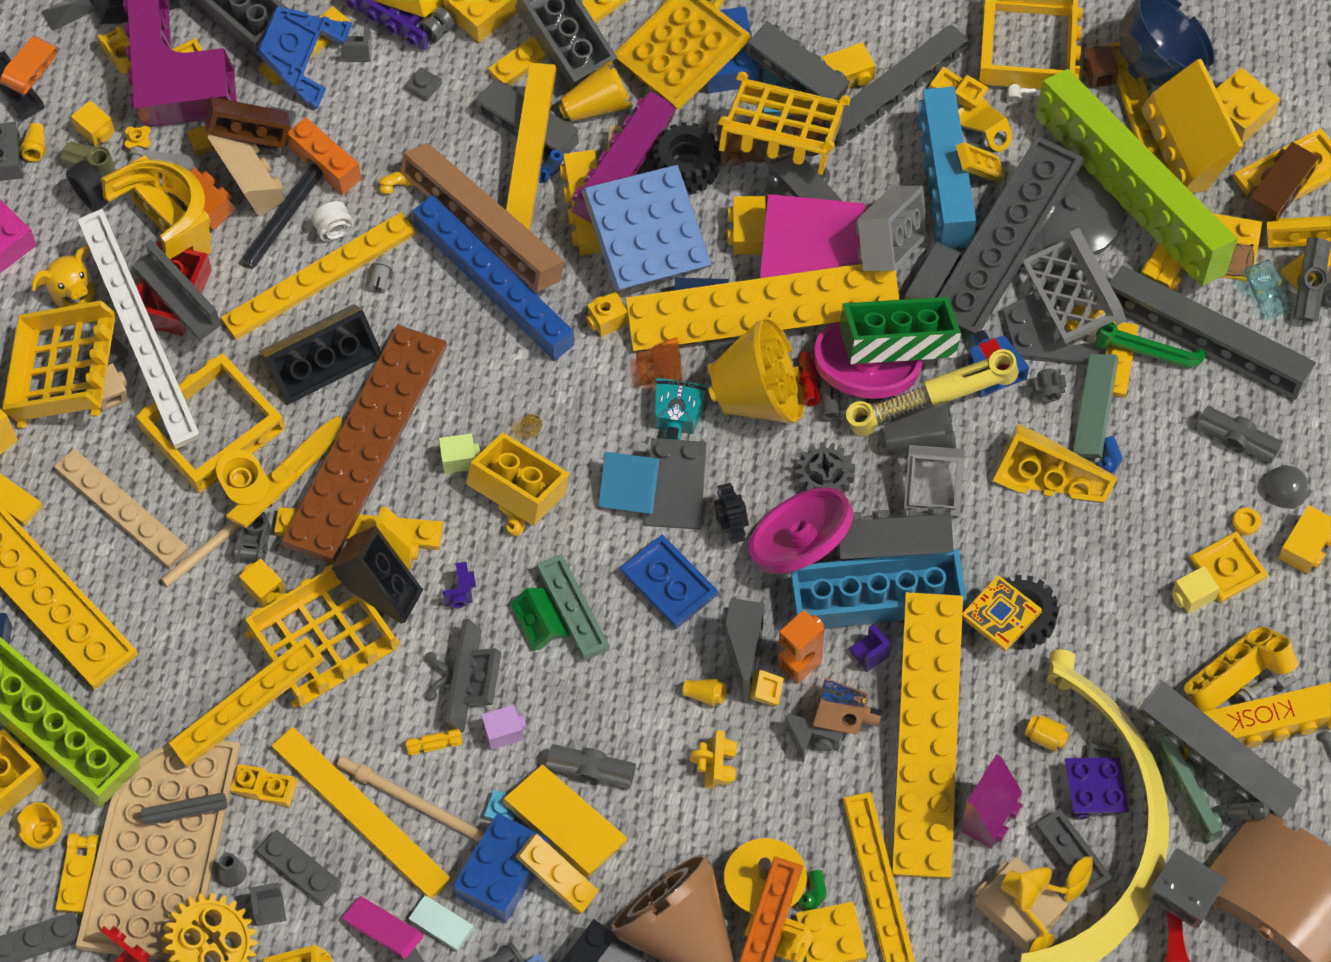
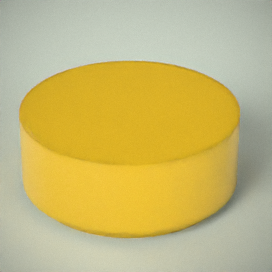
[1232,507,1261,536]

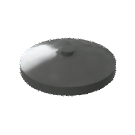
[1040,166,1125,256]

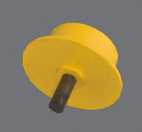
[724,838,807,914]

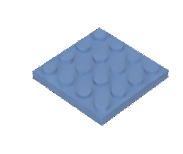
[581,165,712,292]

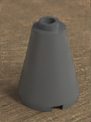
[880,401,956,453]

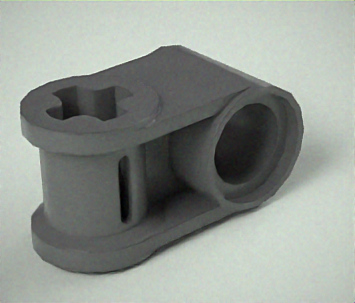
[234,512,271,562]

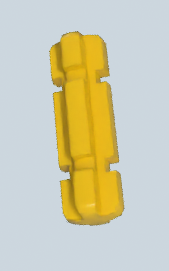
[406,729,462,755]

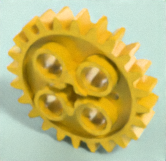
[161,893,258,962]

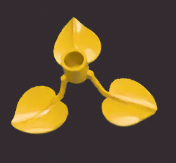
[1001,855,1093,953]

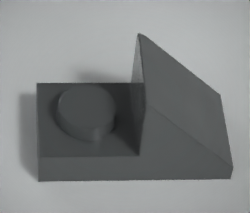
[786,713,843,762]

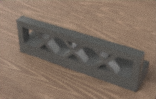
[133,239,221,341]

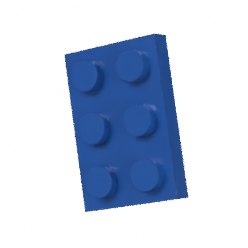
[620,534,718,629]

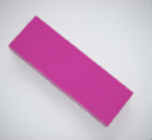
[342,896,424,960]

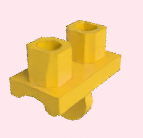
[690,730,737,789]

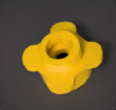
[125,126,151,149]

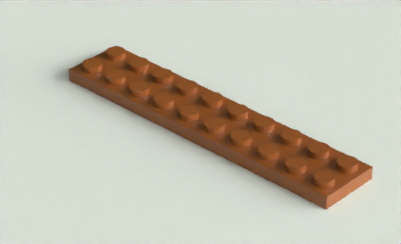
[282,325,447,564]

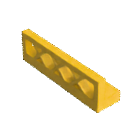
[1267,216,1331,248]

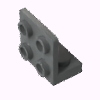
[1145,848,1227,930]

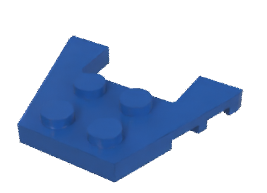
[256,6,353,110]

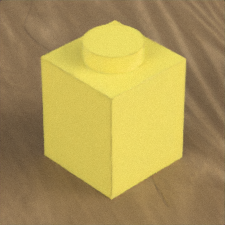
[1172,566,1220,614]

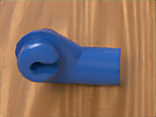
[539,149,563,183]
[1098,436,1123,474]

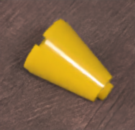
[558,60,633,122]

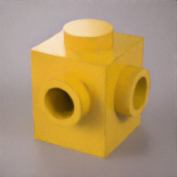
[586,292,629,338]

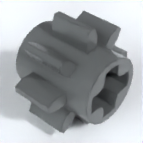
[1032,368,1067,402]

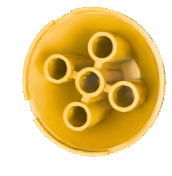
[708,317,805,424]

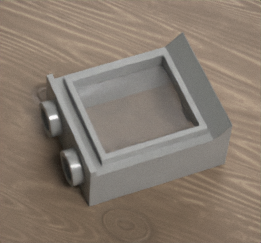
[904,445,965,522]

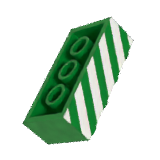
[839,297,961,364]

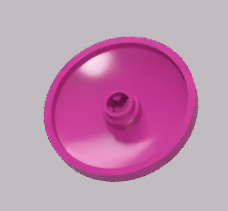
[814,322,923,399]
[749,487,854,574]

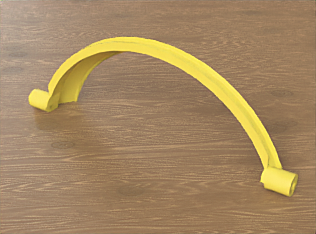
[1020,649,1169,962]

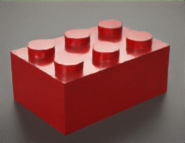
[137,241,212,337]

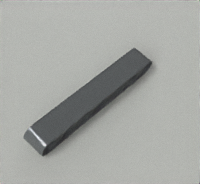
[823,25,971,145]

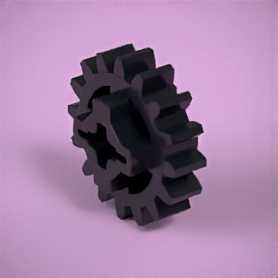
[713,482,749,544]

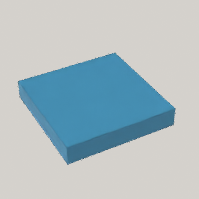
[598,452,660,514]

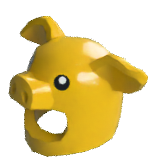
[31,245,96,308]

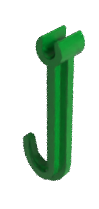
[1094,322,1206,368]

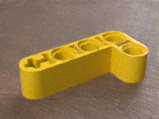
[1184,627,1298,712]

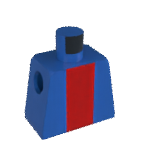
[968,330,1029,397]

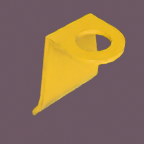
[958,99,1012,152]

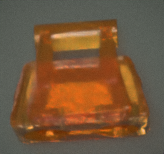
[636,337,683,386]

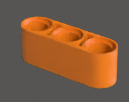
[0,36,58,95]

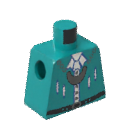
[655,378,708,440]

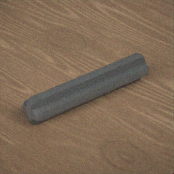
[141,792,228,825]

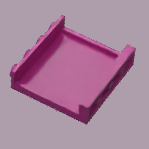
[760,194,866,278]

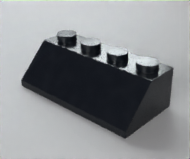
[258,304,382,405]

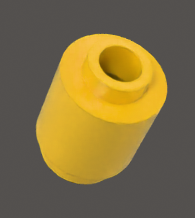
[1025,715,1070,752]

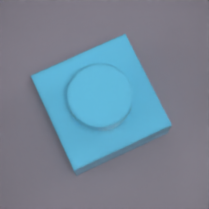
[484,790,516,821]

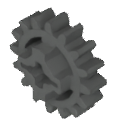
[795,442,855,492]

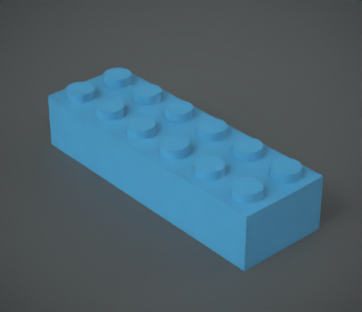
[916,86,976,249]
[790,549,967,628]

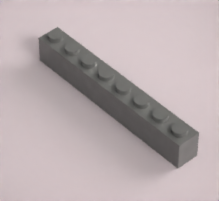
[1110,265,1316,400]

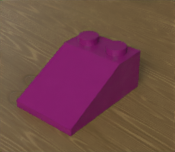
[961,754,1023,849]

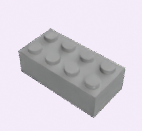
[855,185,928,271]

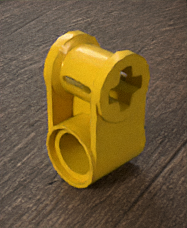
[97,24,131,74]

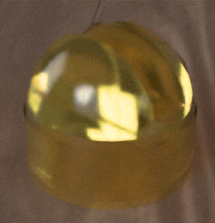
[520,414,542,438]

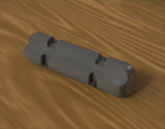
[1214,801,1270,822]

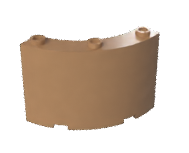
[1210,813,1331,962]

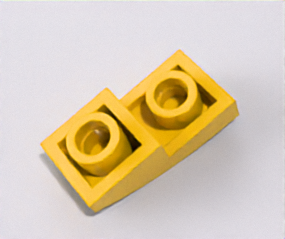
[230,764,298,807]

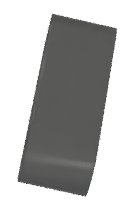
[905,242,962,299]

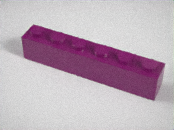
[572,91,676,223]

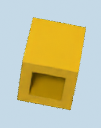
[71,100,115,147]
[239,558,285,608]

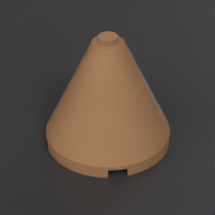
[611,854,734,962]

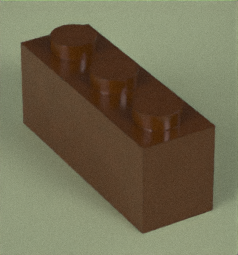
[204,96,291,148]
[1246,142,1319,222]

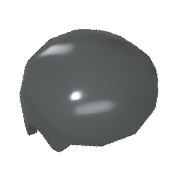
[1265,465,1308,509]

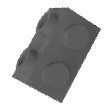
[0,121,24,181]

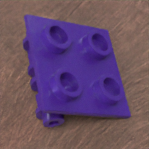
[1064,758,1129,820]

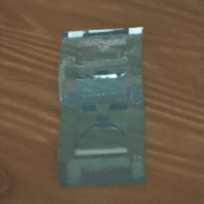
[1245,259,1293,320]

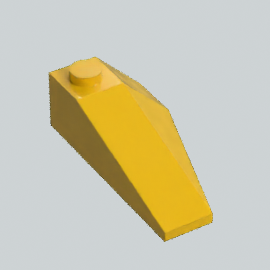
[993,423,1117,502]

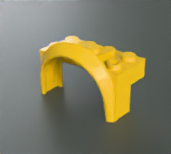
[101,155,212,259]

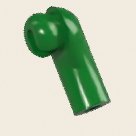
[799,870,827,911]

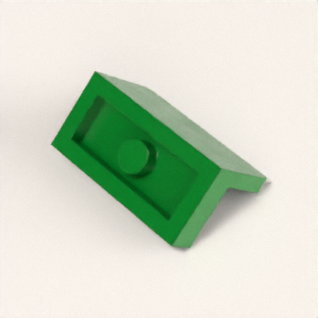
[510,588,570,650]

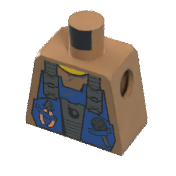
[813,678,882,735]

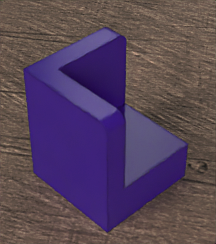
[850,624,891,672]

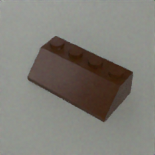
[716,115,826,166]

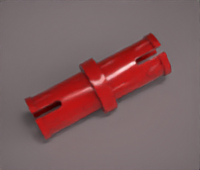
[798,351,820,407]

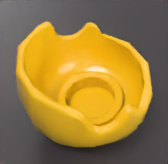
[17,802,63,850]

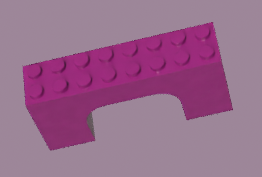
[123,0,237,127]

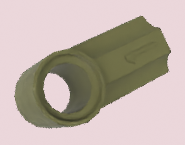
[61,141,116,177]

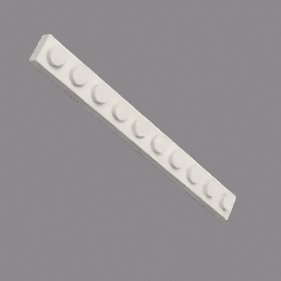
[78,209,201,449]

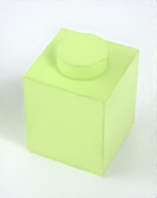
[439,433,480,474]

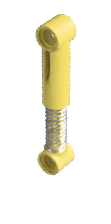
[846,349,1019,436]

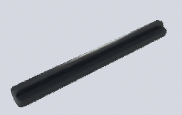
[242,163,323,268]

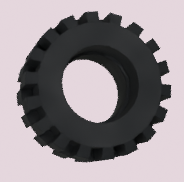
[653,122,719,194]

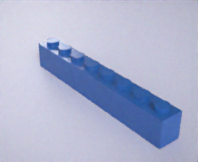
[412,195,575,361]

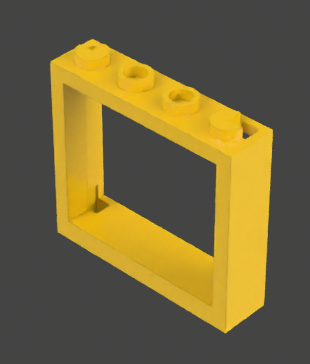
[979,0,1083,89]
[136,353,286,494]

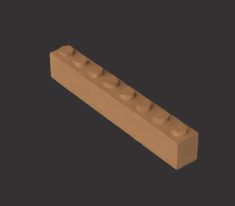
[400,143,565,292]

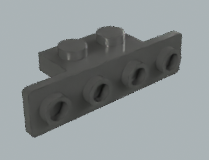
[445,619,502,732]

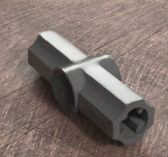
[1294,238,1331,322]
[1196,406,1283,464]
[546,744,636,789]

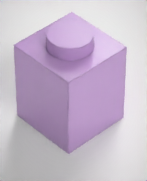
[481,705,527,750]

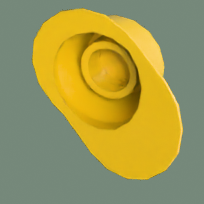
[216,449,270,505]

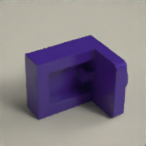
[443,562,476,608]

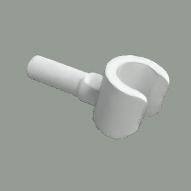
[1006,84,1041,103]

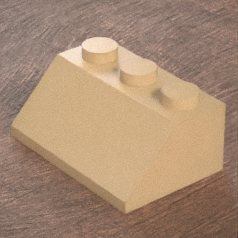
[207,135,285,216]

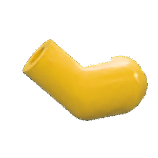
[378,172,415,194]
[498,505,525,536]

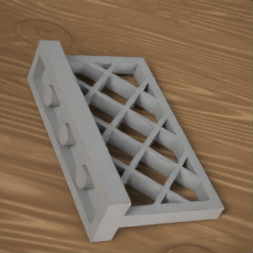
[1023,228,1126,344]

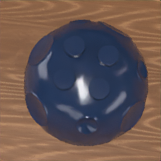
[1119,0,1215,86]

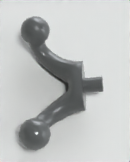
[425,652,453,701]

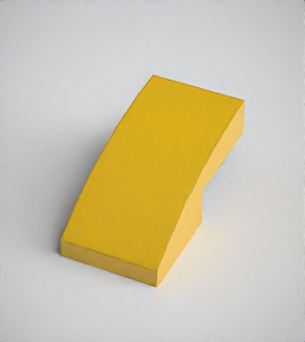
[929,67,989,109]

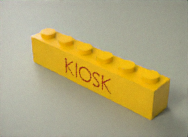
[1181,682,1331,761]

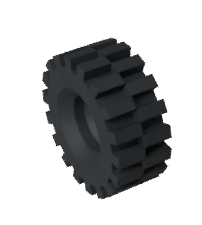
[1004,575,1059,650]

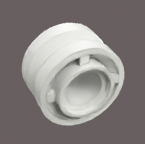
[311,201,354,242]

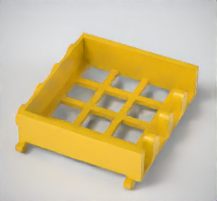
[718,71,850,175]
[2,300,116,429]
[244,564,400,708]

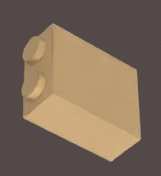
[975,857,1069,953]

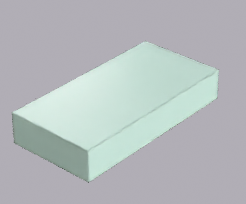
[408,895,474,952]

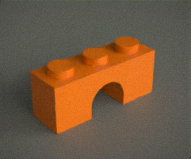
[287,117,362,195]
[778,610,824,684]

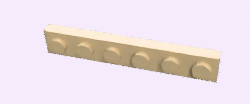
[54,448,190,569]

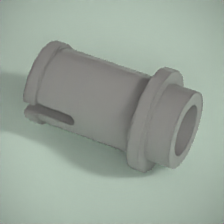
[368,257,393,293]

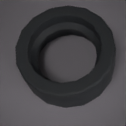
[66,160,108,212]

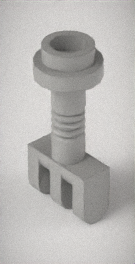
[1236,668,1298,704]

